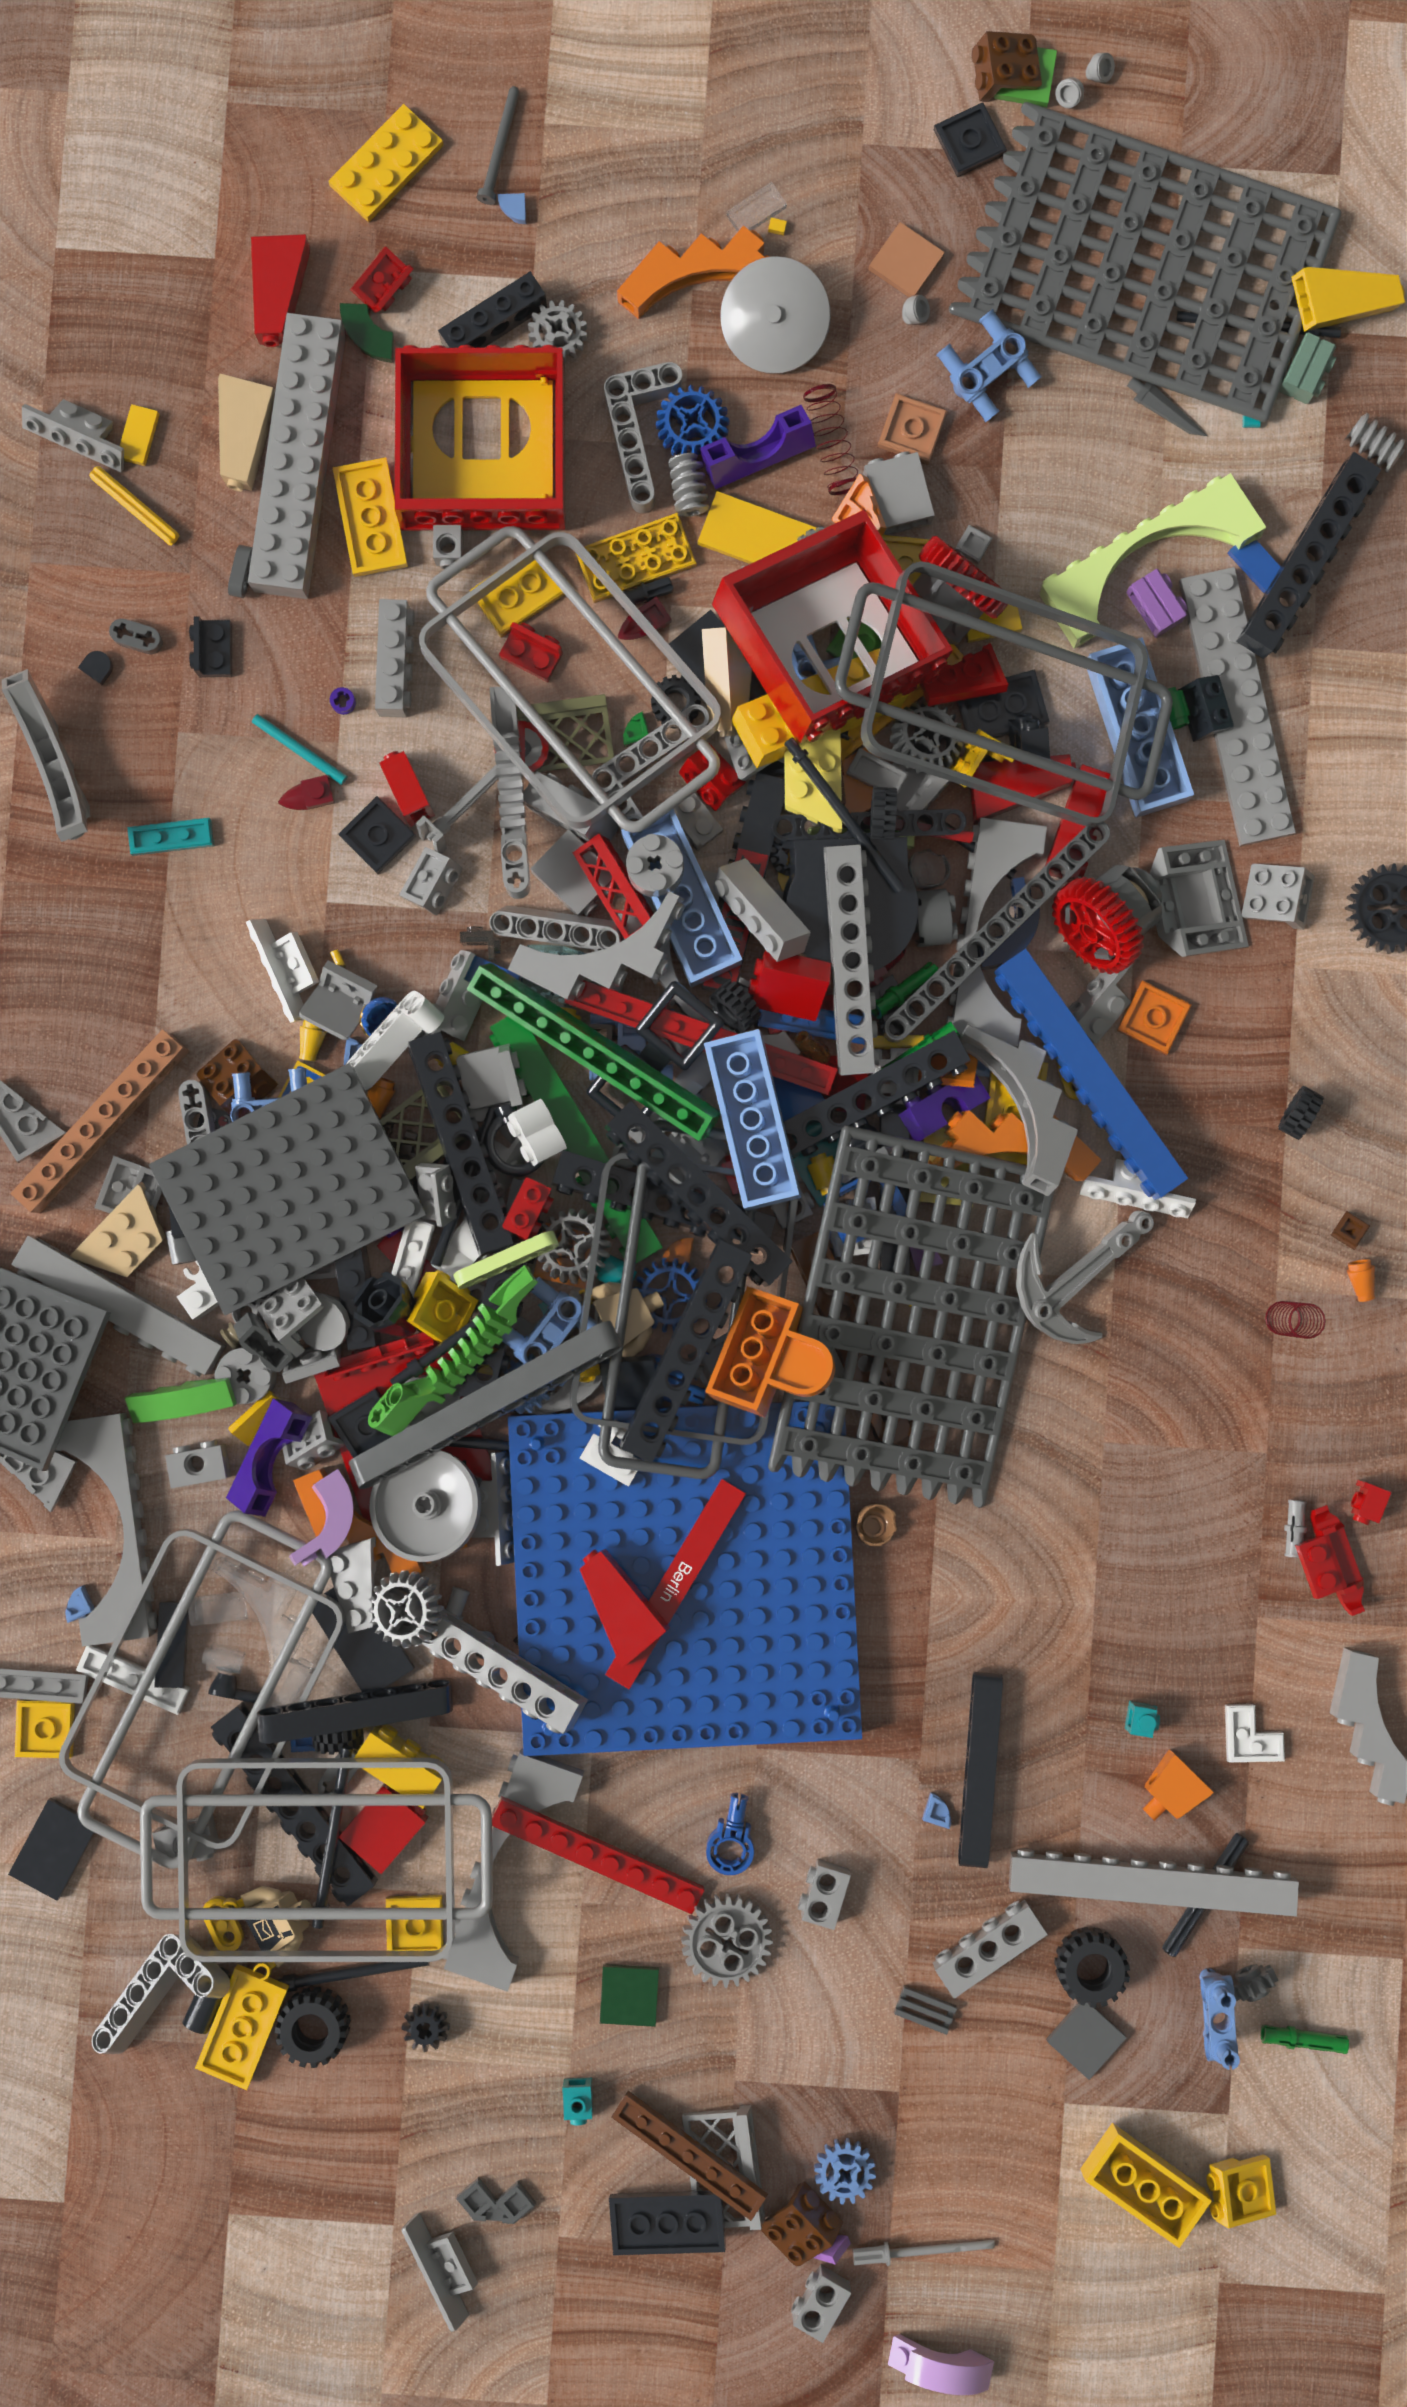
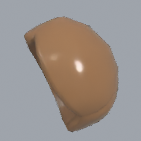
[854,1503,897,1546]

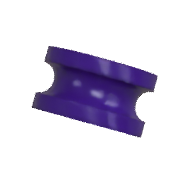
[329,687,356,715]

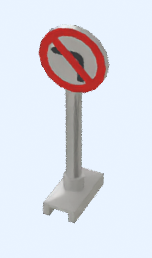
[416,720,549,854]

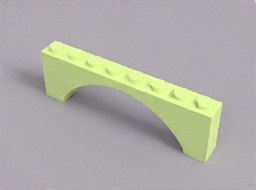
[1039,473,1266,649]

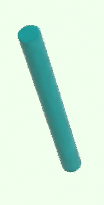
[252,714,348,785]

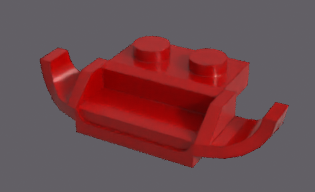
[1295,1505,1365,1616]

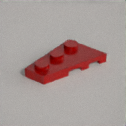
[920,643,1008,706]

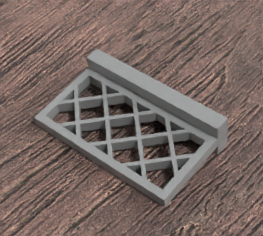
[682,2105,765,2230]

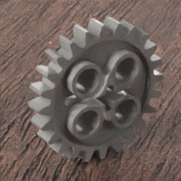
[681,1893,773,1988]

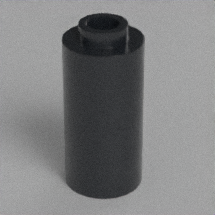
[182,1966,231,2034]

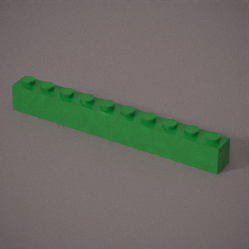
[467,963,721,1141]
[489,1016,663,1265]

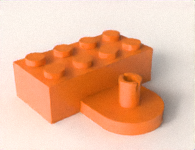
[705,1286,835,1418]

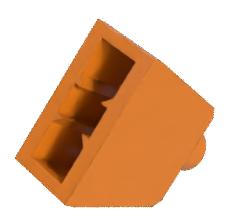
[1143,1749,1214,1821]

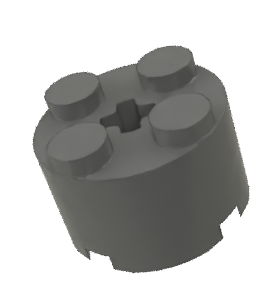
[914,888,958,947]

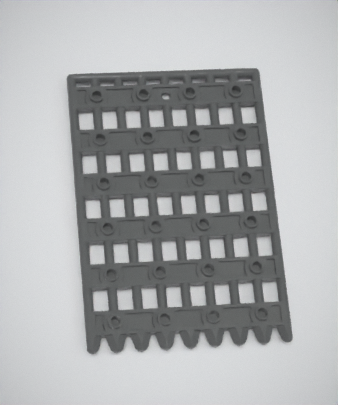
[949,102,1342,422]
[768,1125,1055,1508]

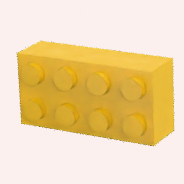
[1080,2122,1212,2248]

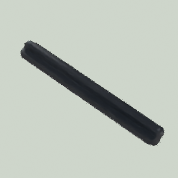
[1162,1833,1249,1957]

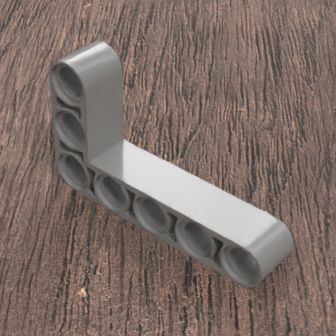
[604,362,682,514]
[592,705,709,829]
[489,905,625,993]
[91,1934,230,2054]

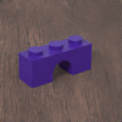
[899,1074,991,1141]

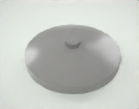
[721,256,831,374]
[370,1450,481,1562]

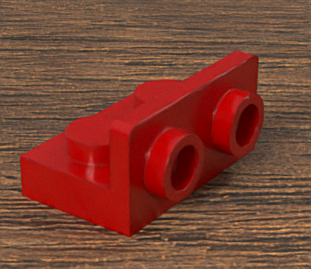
[499,622,563,683]

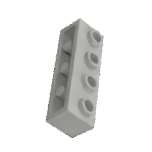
[375,599,415,718]
[713,858,811,962]

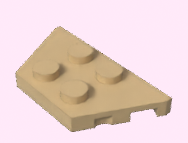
[70,1182,166,1277]

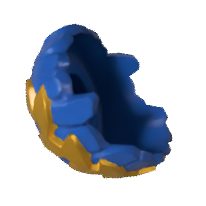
[359,997,398,1037]

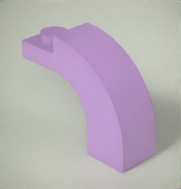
[289,1469,353,1566]
[888,2334,994,2395]

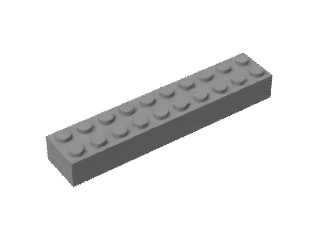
[248,313,346,599]

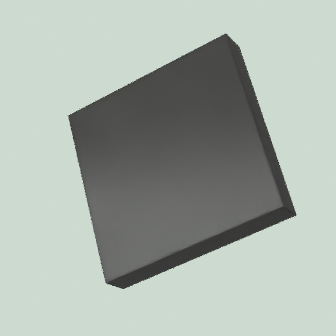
[1046,2003,1126,2080]

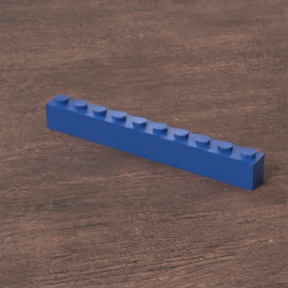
[994,949,1188,1200]

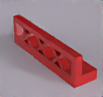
[572,833,654,939]

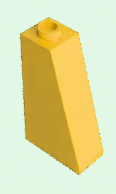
[1291,267,1405,332]

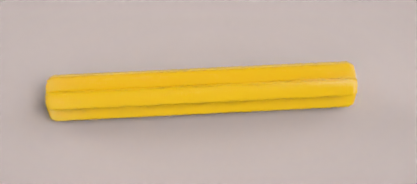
[89,466,179,546]

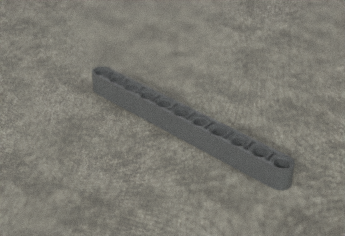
[882,822,1110,1043]
[349,1321,623,1489]

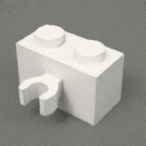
[177,1261,219,1320]

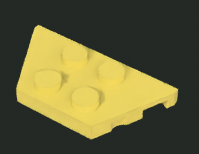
[784,729,842,833]

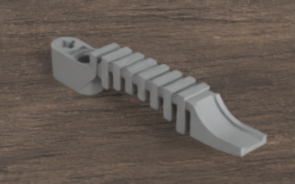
[489,686,531,899]

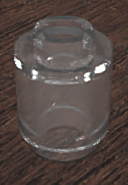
[202,1643,246,1676]

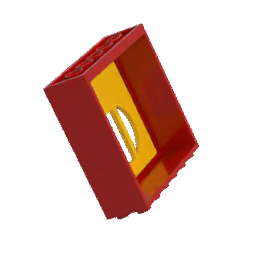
[395,345,565,531]

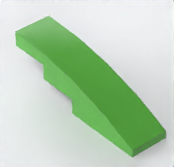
[125,1378,237,1423]

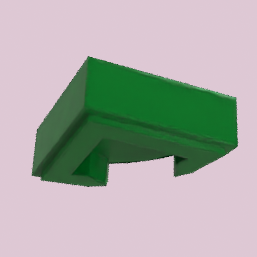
[623,711,649,747]

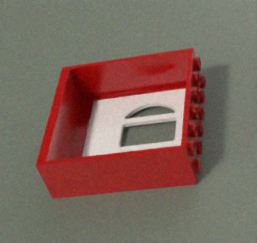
[712,510,953,745]

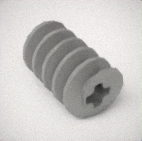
[1344,413,1405,473]
[668,453,710,517]

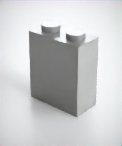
[863,451,934,535]
[530,829,617,917]

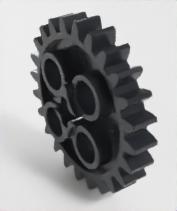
[1345,863,1407,954]

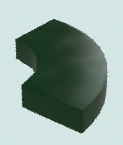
[340,303,394,363]

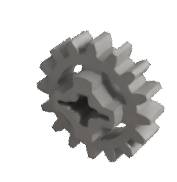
[528,300,587,363]

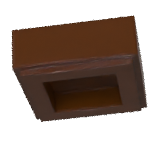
[1330,1211,1370,1250]

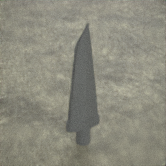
[1127,377,1207,436]

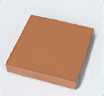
[868,222,945,297]
[877,393,947,465]

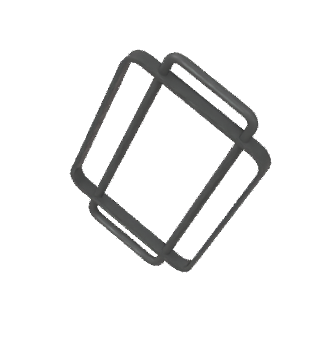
[835,561,1173,826]
[570,1120,798,1479]

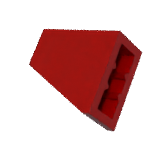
[379,751,435,827]

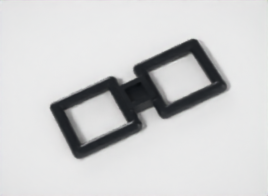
[586,981,724,1132]

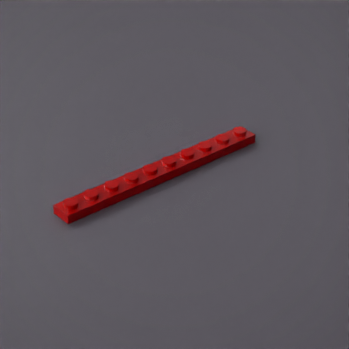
[564,980,838,1095]

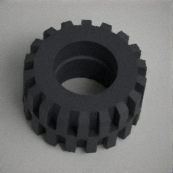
[1054,1927,1130,2008]
[275,1987,351,2068]

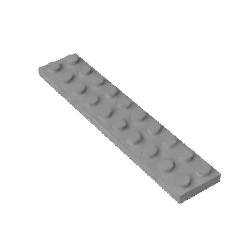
[1179,567,1296,847]

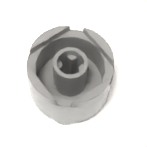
[626,834,684,897]
[214,1348,277,1404]

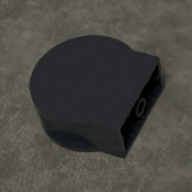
[782,837,918,972]

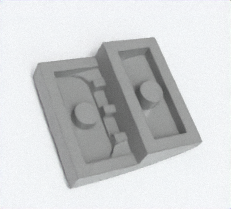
[94,1156,162,1213]

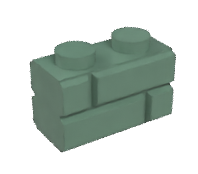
[1279,333,1337,404]

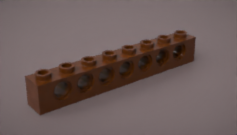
[791,1231,913,1444]

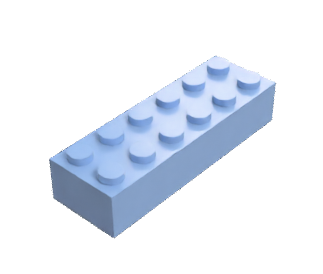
[1087,637,1194,818]
[621,809,742,987]
[704,1029,802,1211]

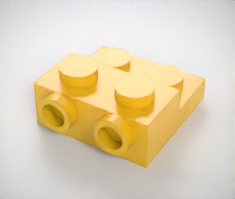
[407,1270,478,1348]
[1206,2155,1277,2229]

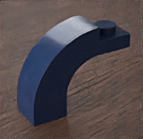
[977,877,1040,970]

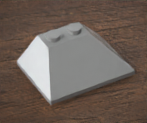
[1150,840,1249,957]

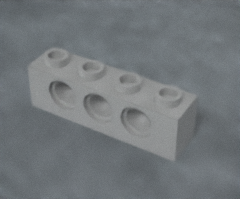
[932,1899,1048,1999]

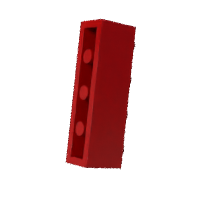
[1045,764,1110,882]

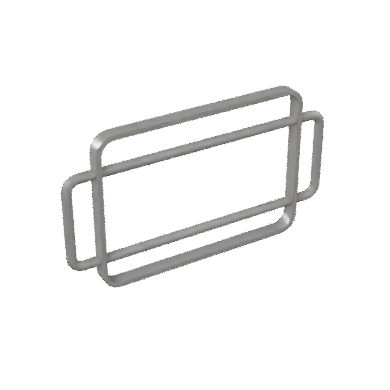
[419,526,721,833]
[59,1510,345,1869]
[140,1758,493,1962]

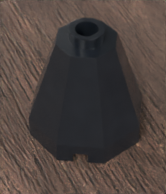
[354,1272,418,1337]

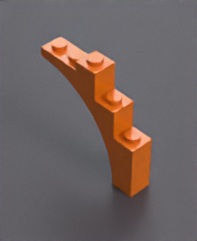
[617,226,770,319]
[928,1110,1102,1181]
[293,1467,472,1574]

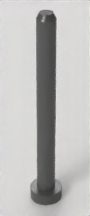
[476,86,520,205]

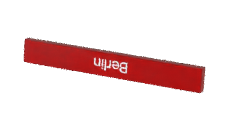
[605,1479,746,1689]

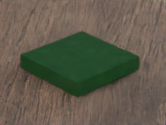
[599,1964,659,2027]

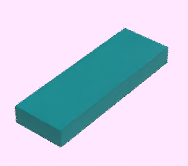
[127,818,214,856]

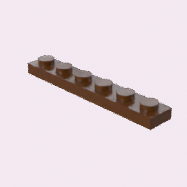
[611,2091,768,2221]

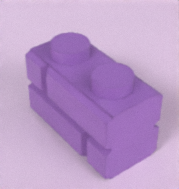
[1126,569,1188,638]

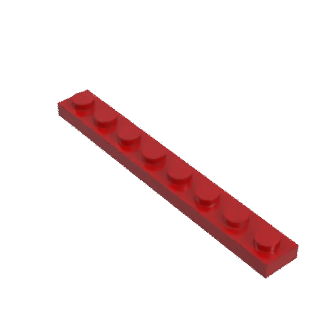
[492,1796,704,1915]

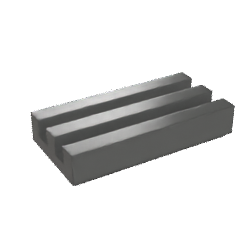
[894,1985,957,2035]

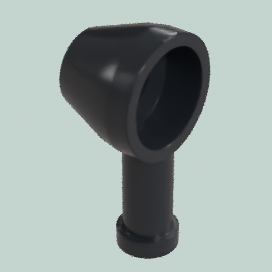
[208,1673,261,1703]

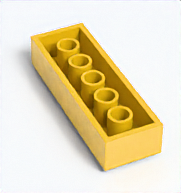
[731,648,909,768]

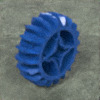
[656,384,730,461]
[633,1258,707,1333]

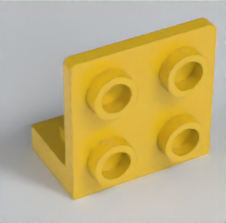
[950,729,1014,787]

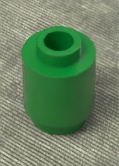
[1168,687,1191,730]

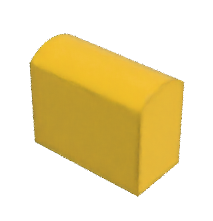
[768,217,787,236]
[330,949,346,967]

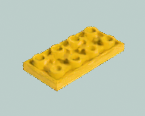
[698,491,816,564]
[575,512,696,603]

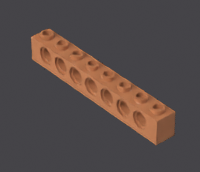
[10,1029,190,1214]

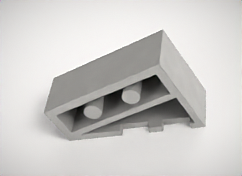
[523,771,620,851]

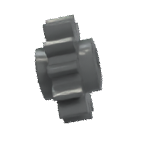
[1232,1964,1279,2002]

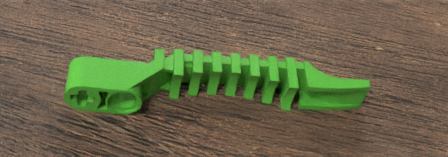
[368,1265,538,1437]

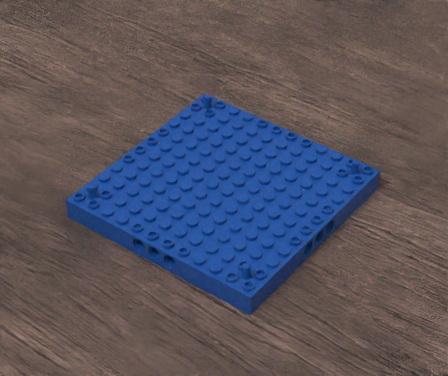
[508,1400,862,1756]

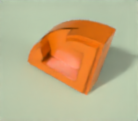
[662,1238,694,1265]

